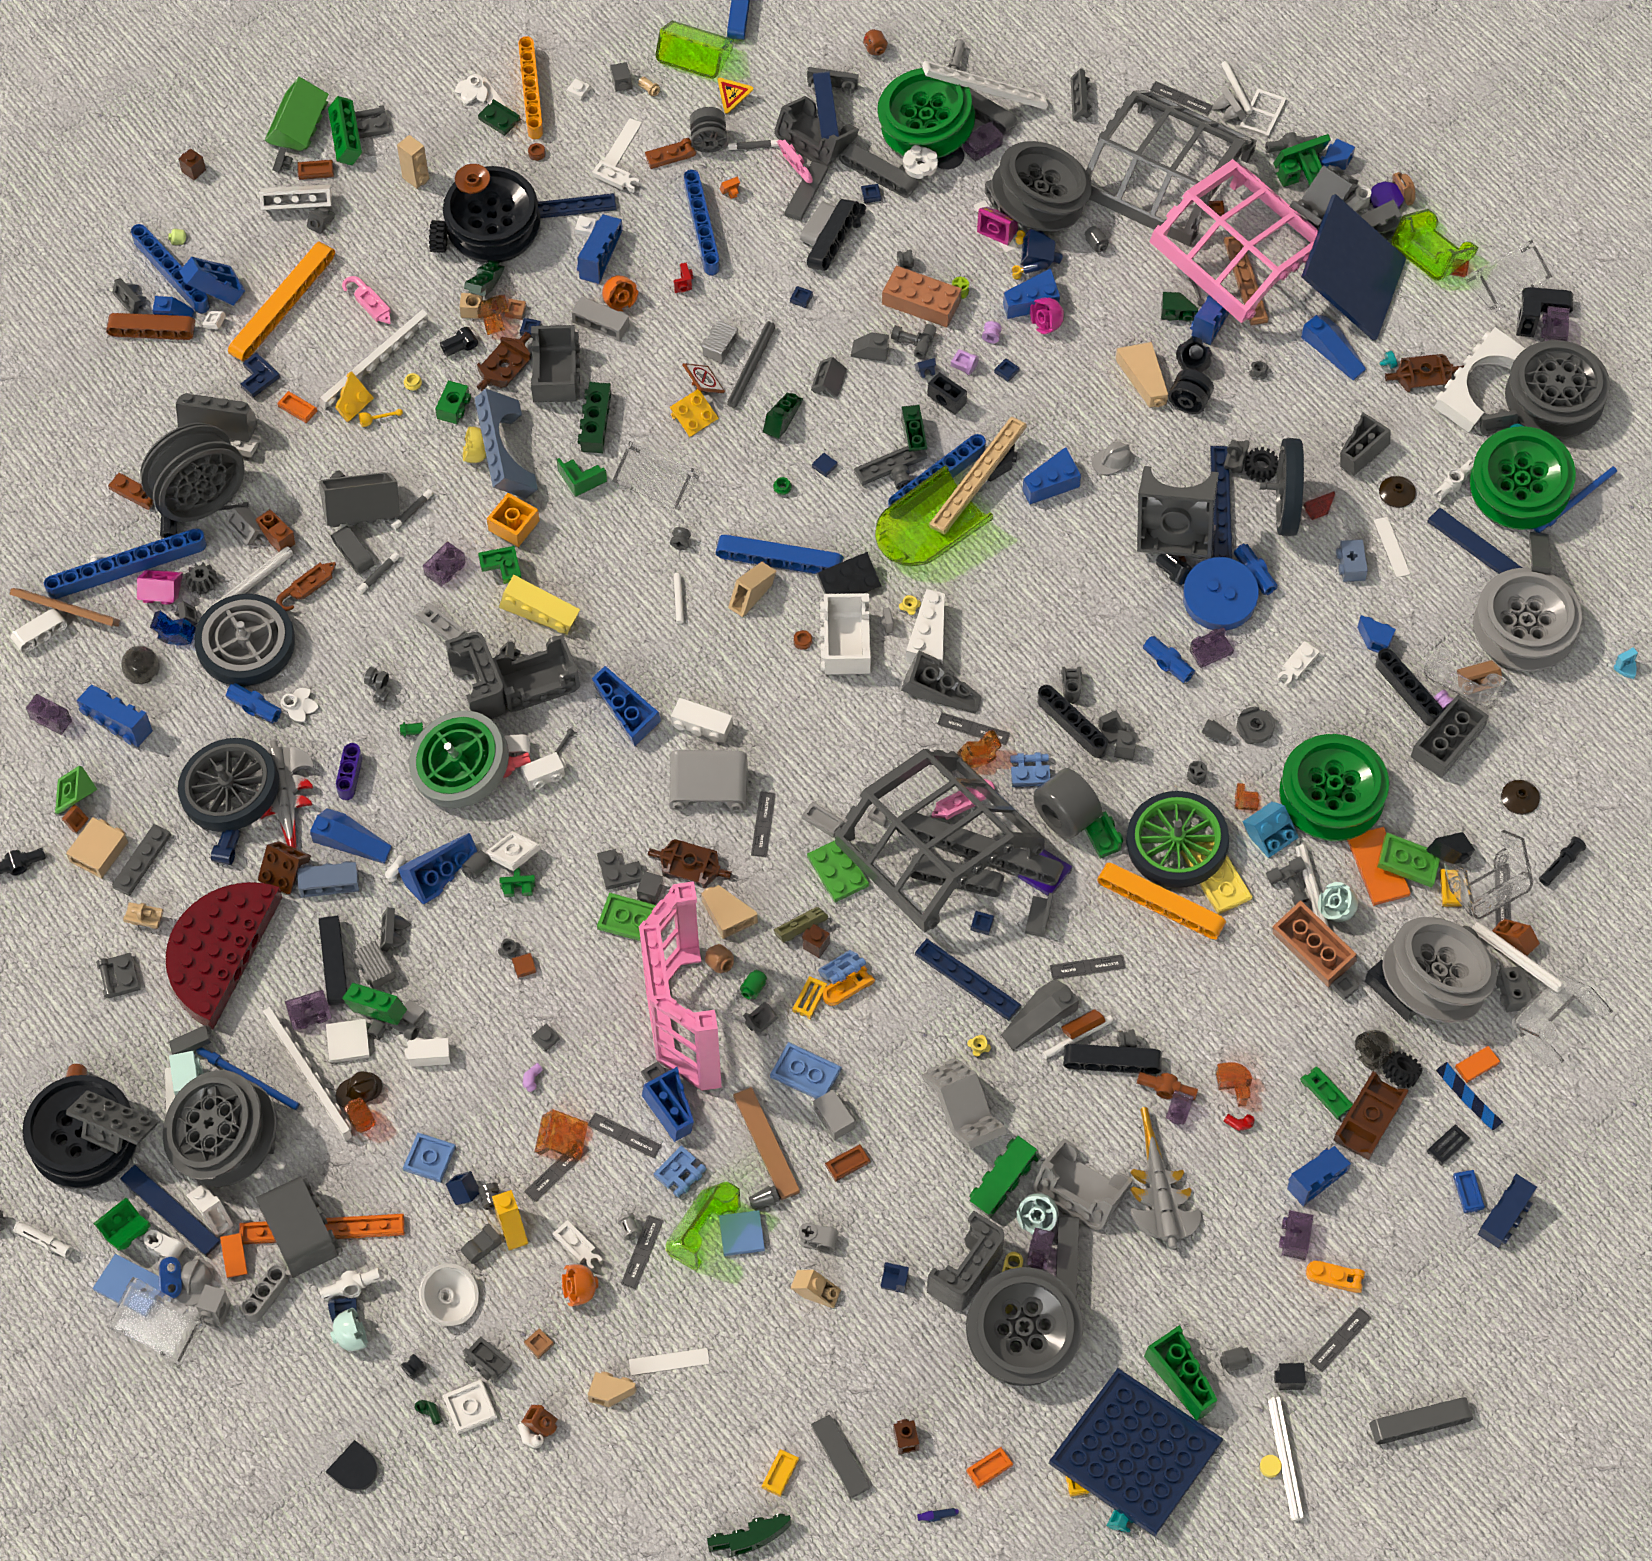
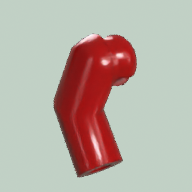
[1223,1113,1255,1131]

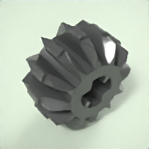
[185,562,217,595]

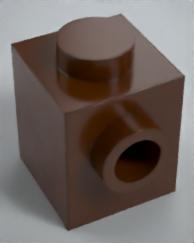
[178,148,206,180]
[802,924,830,958]
[893,1419,919,1455]

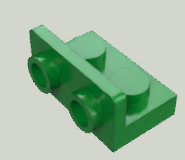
[1084,811,1123,859]

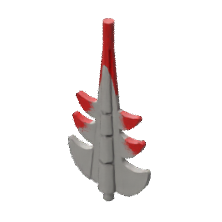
[248,740,314,868]

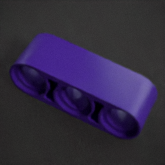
[336,743,362,800]

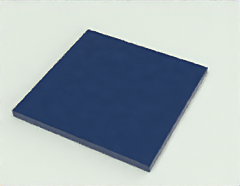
[1301,194,1406,341]
[1048,1368,1223,1537]

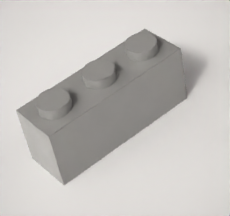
[571,296,630,342]

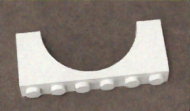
[1434,327,1526,432]

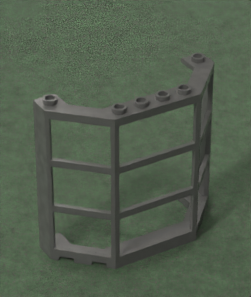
[1086,90,1257,247]
[835,749,1045,933]

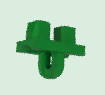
[499,866,536,898]

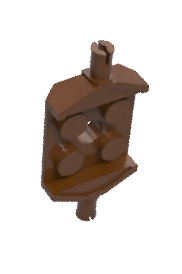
[477,332,531,392]
[1385,354,1464,393]
[648,839,732,888]

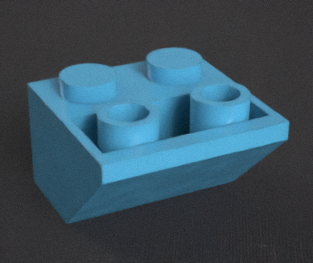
[1242,801,1299,858]

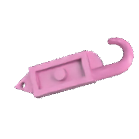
[776,140,813,184]
[342,276,391,324]
[931,779,995,820]

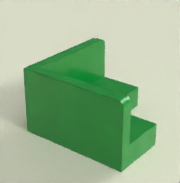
[556,458,607,497]
[478,546,522,584]

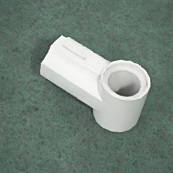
[1345,186,1371,212]

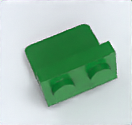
[93,1198,151,1251]

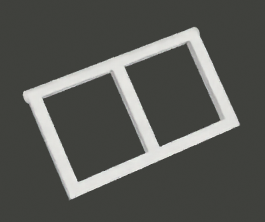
[1239,89,1286,137]

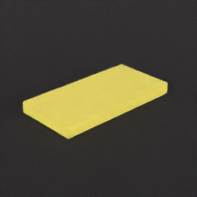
[1180,842,1252,915]

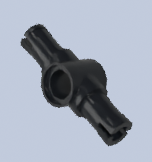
[0,848,46,876]

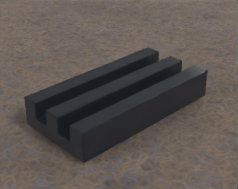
[1427,1124,1470,1166]

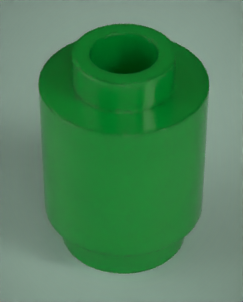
[740,970,767,999]

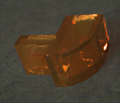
[477,294,509,335]
[957,730,1002,768]
[1215,1062,1252,1107]

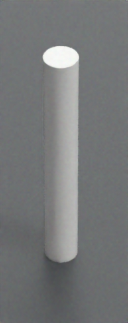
[674,573,684,624]

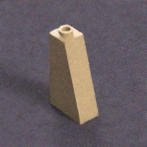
[1115,342,1168,408]

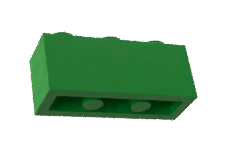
[342,983,407,1025]

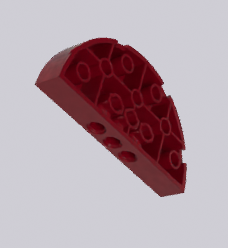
[165,882,283,1030]

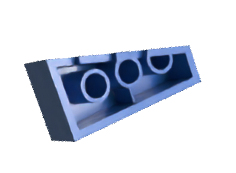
[577,214,623,284]
[592,666,661,747]
[77,684,153,747]

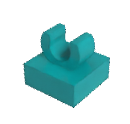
[1106,1509,1134,1532]

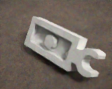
[592,160,640,193]
[1277,641,1320,687]
[552,1220,603,1271]

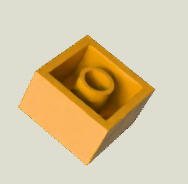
[487,493,540,547]

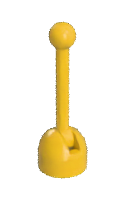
[359,409,403,427]

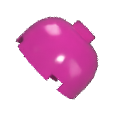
[1030,298,1064,334]

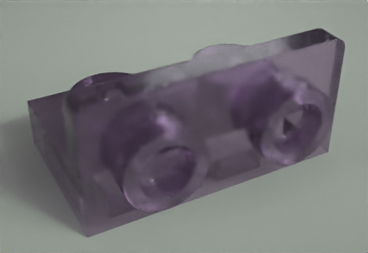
[1190,627,1234,668]

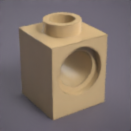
[459,293,487,319]

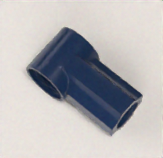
[211,830,241,865]

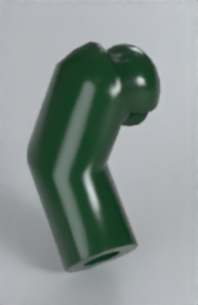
[414,1400,443,1425]

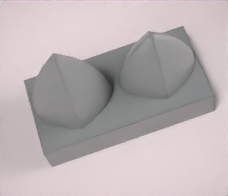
[1212,85,1247,121]

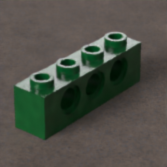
[577,382,612,454]

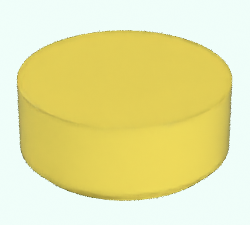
[1259,1455,1282,1478]

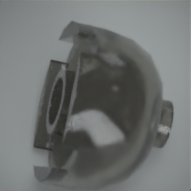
[121,646,160,684]
[1355,1029,1394,1070]

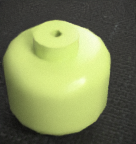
[168,229,186,245]

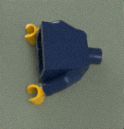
[1012,229,1063,279]

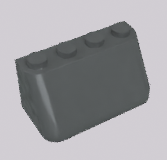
[176,393,257,442]
[319,472,400,527]

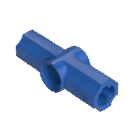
[1234,543,1278,595]
[1143,636,1195,683]
[226,683,282,724]

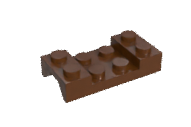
[1333,1071,1409,1160]

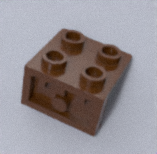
[258,841,311,894]

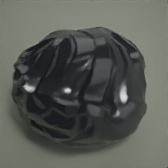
[1176,336,1212,372]

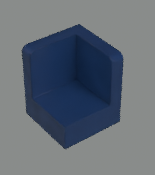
[445,1171,480,1205]
[880,1262,909,1293]

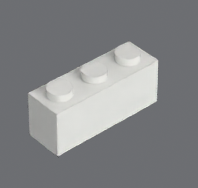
[671,698,733,743]

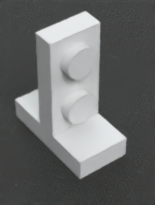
[186,1184,234,1237]

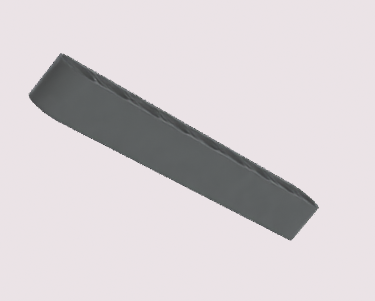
[896,810,1064,886]

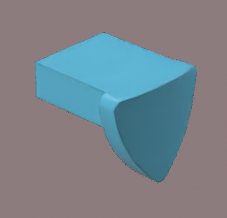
[1613,647,1638,679]

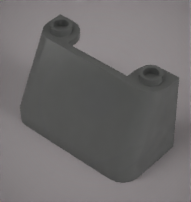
[774,96,859,166]

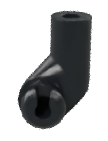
[853,203,866,228]

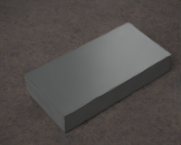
[169,1025,211,1055]

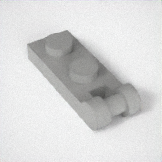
[415,603,466,641]

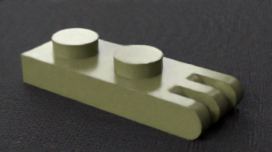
[773,907,828,943]

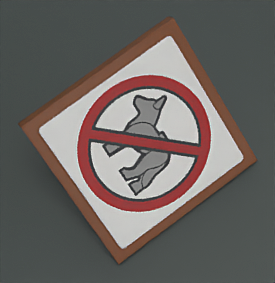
[682,363,725,393]

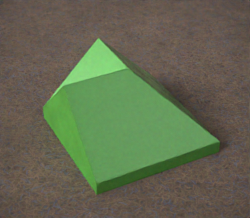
[55,766,98,814]

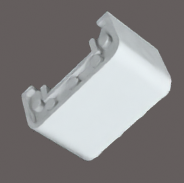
[820,593,871,674]

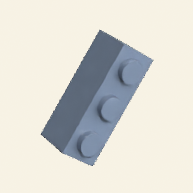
[298,861,359,898]

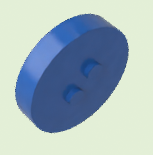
[1183,557,1259,631]

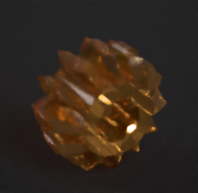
[344,1098,375,1133]

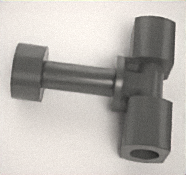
[891,324,936,359]
[1266,856,1309,905]
[367,1020,420,1040]

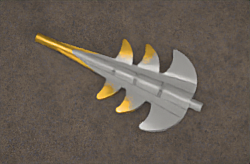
[1130,1107,1201,1249]

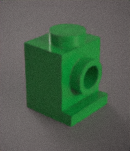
[1276,159,1302,187]

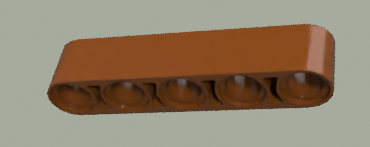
[106,313,196,340]

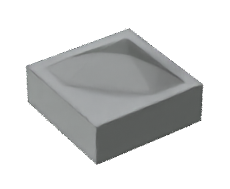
[881,607,894,634]

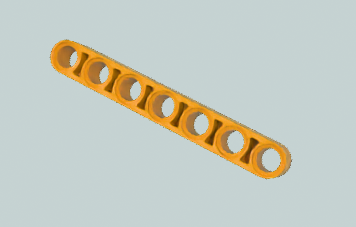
[518,36,543,139]
[1097,863,1226,940]

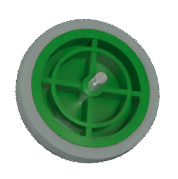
[409,711,509,808]

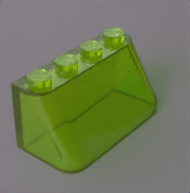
[655,20,735,79]

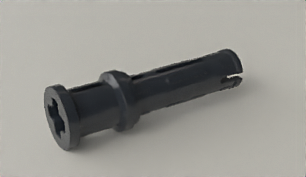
[1539,836,1586,886]

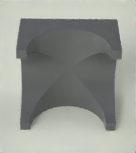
[1137,466,1219,558]

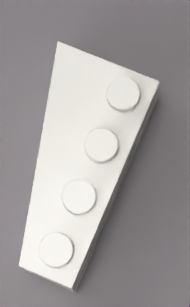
[906,589,945,665]

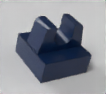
[914,358,936,378]

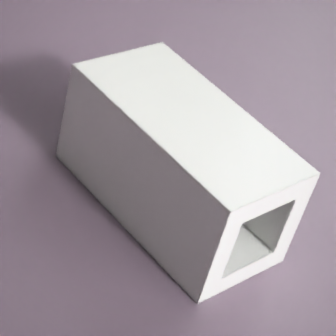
[521,752,567,790]
[405,1037,451,1067]

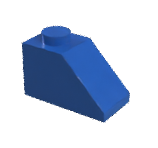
[152,296,194,318]

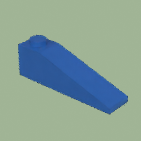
[1301,315,1366,380]
[310,808,392,864]
[398,833,477,904]

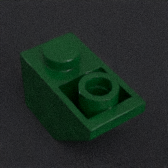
[1161,292,1198,322]

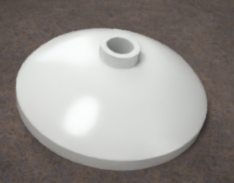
[419,1263,479,1326]

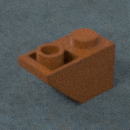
[256,509,295,552]
[1492,919,1540,956]

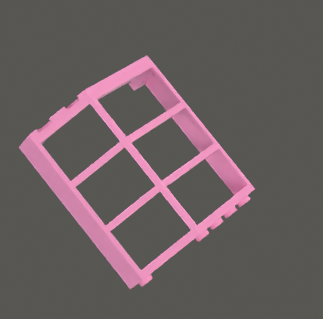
[1149,159,1318,323]
[639,881,722,1091]

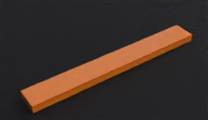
[239,1214,404,1245]

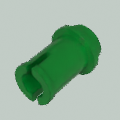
[400,722,423,737]

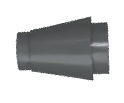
[1202,719,1231,743]
[748,1185,780,1209]

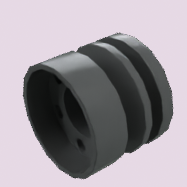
[690,107,727,153]

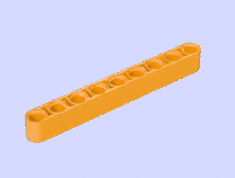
[228,242,335,362]

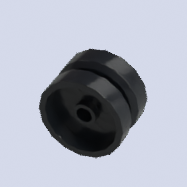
[1168,369,1214,414]

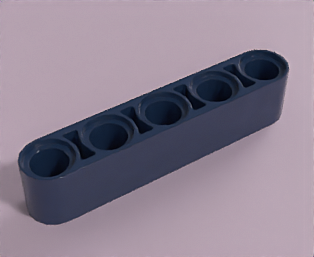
[813,71,839,139]

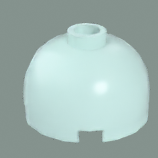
[1318,882,1358,922]
[1017,1193,1058,1235]
[330,1307,368,1351]

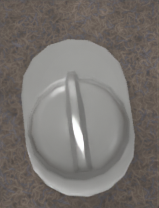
[1092,442,1134,475]
[174,1259,214,1306]

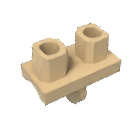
[123,902,164,929]

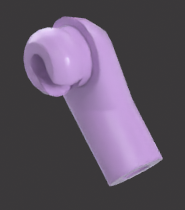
[522,1063,543,1092]

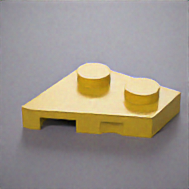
[335,371,374,422]

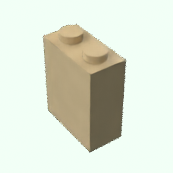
[66,817,128,879]

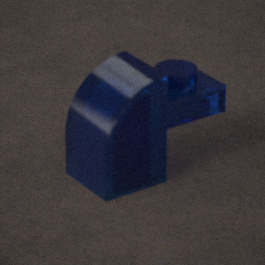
[150,610,196,646]

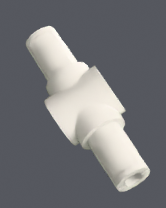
[1432,459,1474,501]
[319,1268,383,1301]

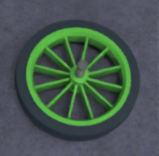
[1126,791,1229,888]

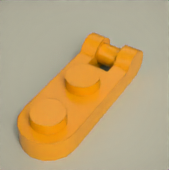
[823,966,875,1006]
[1306,1261,1365,1293]

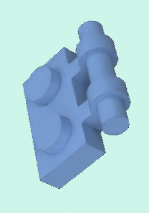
[1010,752,1050,787]
[818,950,866,984]
[653,1146,707,1198]

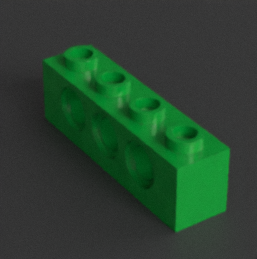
[328,96,362,166]

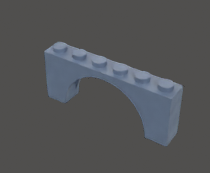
[475,389,538,499]

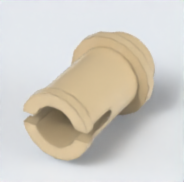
[638,76,660,96]

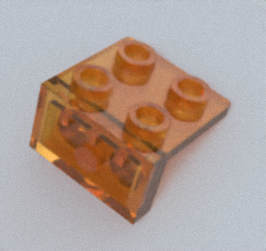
[534,1109,588,1160]

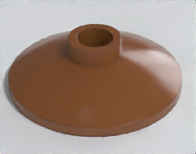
[455,164,490,194]

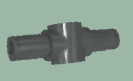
[1265,132,1317,153]

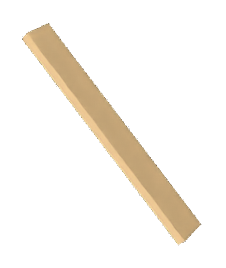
[929,417,1027,535]

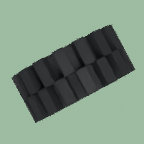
[429,220,448,253]
[1244,447,1278,482]
[1383,1051,1423,1088]

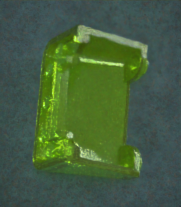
[1392,209,1479,281]
[666,1182,741,1272]

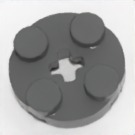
[1236,707,1275,744]

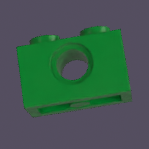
[435,380,471,424]

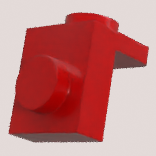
[673,262,694,293]

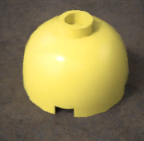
[463,426,486,463]

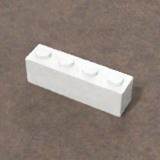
[259,184,333,210]

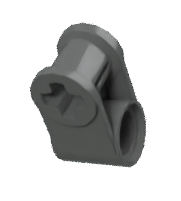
[1061,667,1082,703]

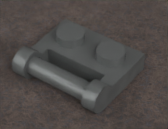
[355,105,389,139]
[96,953,140,998]

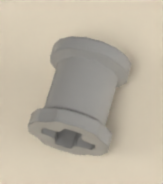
[617,1213,642,1240]

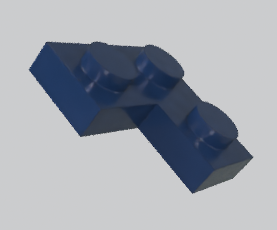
[240,352,280,398]

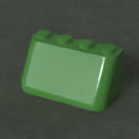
[264,76,329,151]

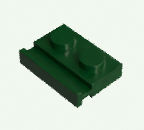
[478,99,521,136]

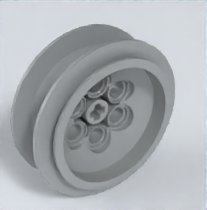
[1473,568,1582,671]
[1382,917,1497,1023]

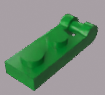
[1300,1066,1353,1120]

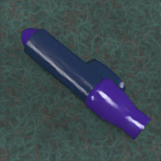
[917,1508,959,1522]

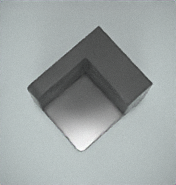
[1098,710,1127,744]

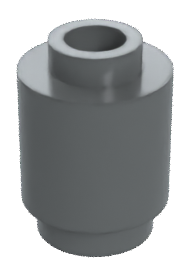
[1084,226,1109,252]
[462,850,491,879]
[1220,1346,1252,1372]

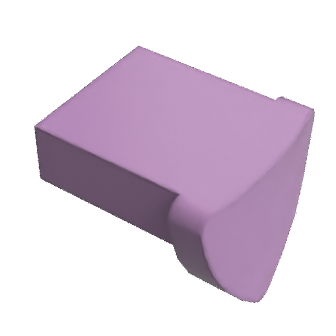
[950,349,979,375]

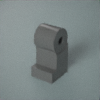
[461,1223,502,1264]

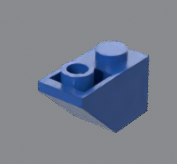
[1320,139,1355,170]
[1357,615,1396,653]

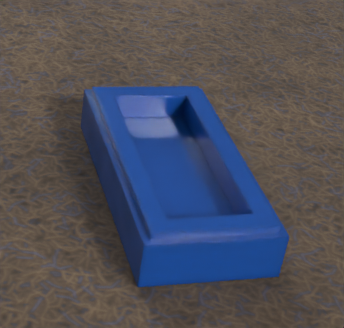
[1453,1170,1485,1213]

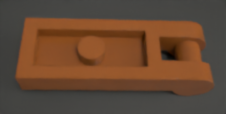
[645,138,696,169]
[108,473,153,510]

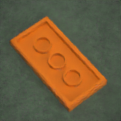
[1347,827,1411,906]

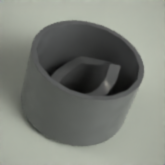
[1033,768,1102,839]

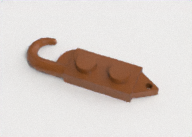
[276,562,336,611]

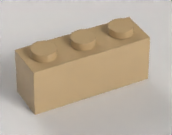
[397,135,429,189]

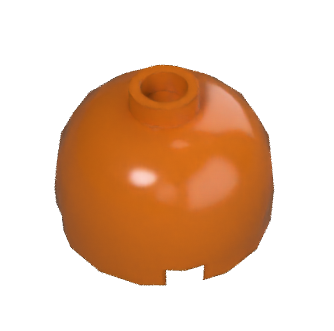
[602,275,638,312]
[562,1264,598,1307]

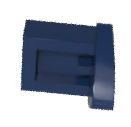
[328,1298,358,1322]

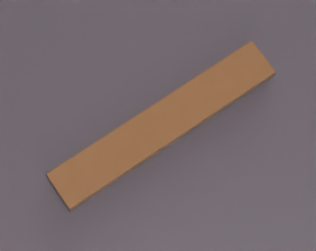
[1224,236,1268,325]
[9,588,120,627]
[733,1087,800,1200]

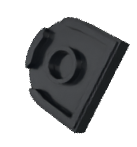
[325,1440,377,1491]

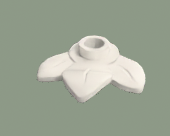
[455,74,488,105]
[280,688,318,722]

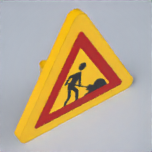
[717,78,753,114]

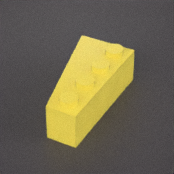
[499,575,580,635]

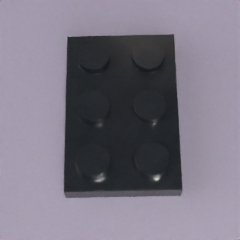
[816,552,881,594]

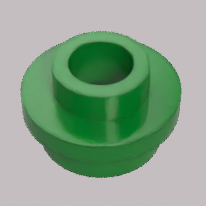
[773,477,792,495]

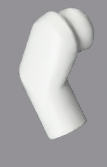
[385,855,406,882]
[518,1423,544,1448]

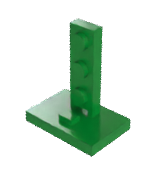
[1273,134,1331,185]

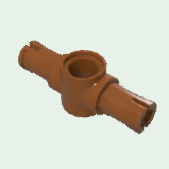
[1136,1072,1198,1101]

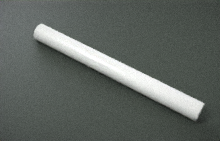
[1221,61,1253,115]
[1042,1015,1114,1059]

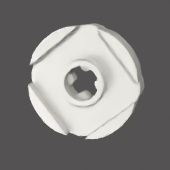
[903,145,938,179]

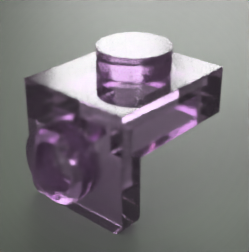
[1165,1090,1194,1125]

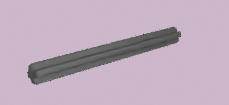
[727,321,775,408]

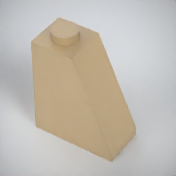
[728,562,777,617]
[701,885,758,939]

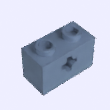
[1336,540,1368,582]

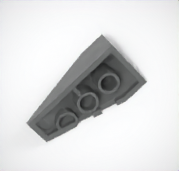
[901,650,982,713]
[1001,979,1079,1050]

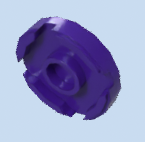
[1370,182,1404,209]

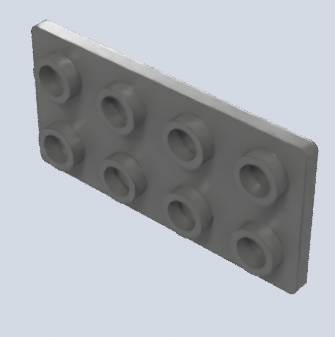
[66,1091,158,1153]

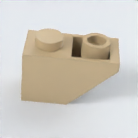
[790,1270,841,1308]
[588,1371,636,1407]

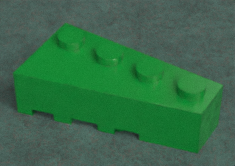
[969,1136,1041,1218]
[1144,1325,1217,1421]

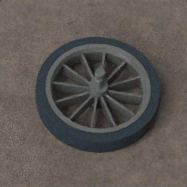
[1260,438,1304,536]
[178,738,280,832]

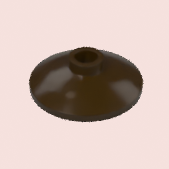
[1379,476,1416,508]
[1501,780,1540,815]

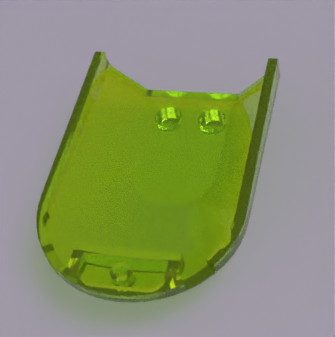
[875,465,993,566]

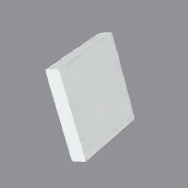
[485,831,541,871]
[326,1019,370,1063]
[442,1379,497,1435]

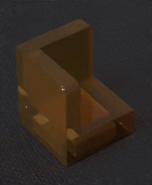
[1234,783,1259,811]

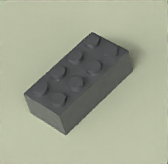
[1411,695,1489,778]

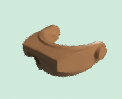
[1392,172,1415,206]

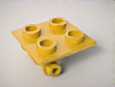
[669,389,719,437]

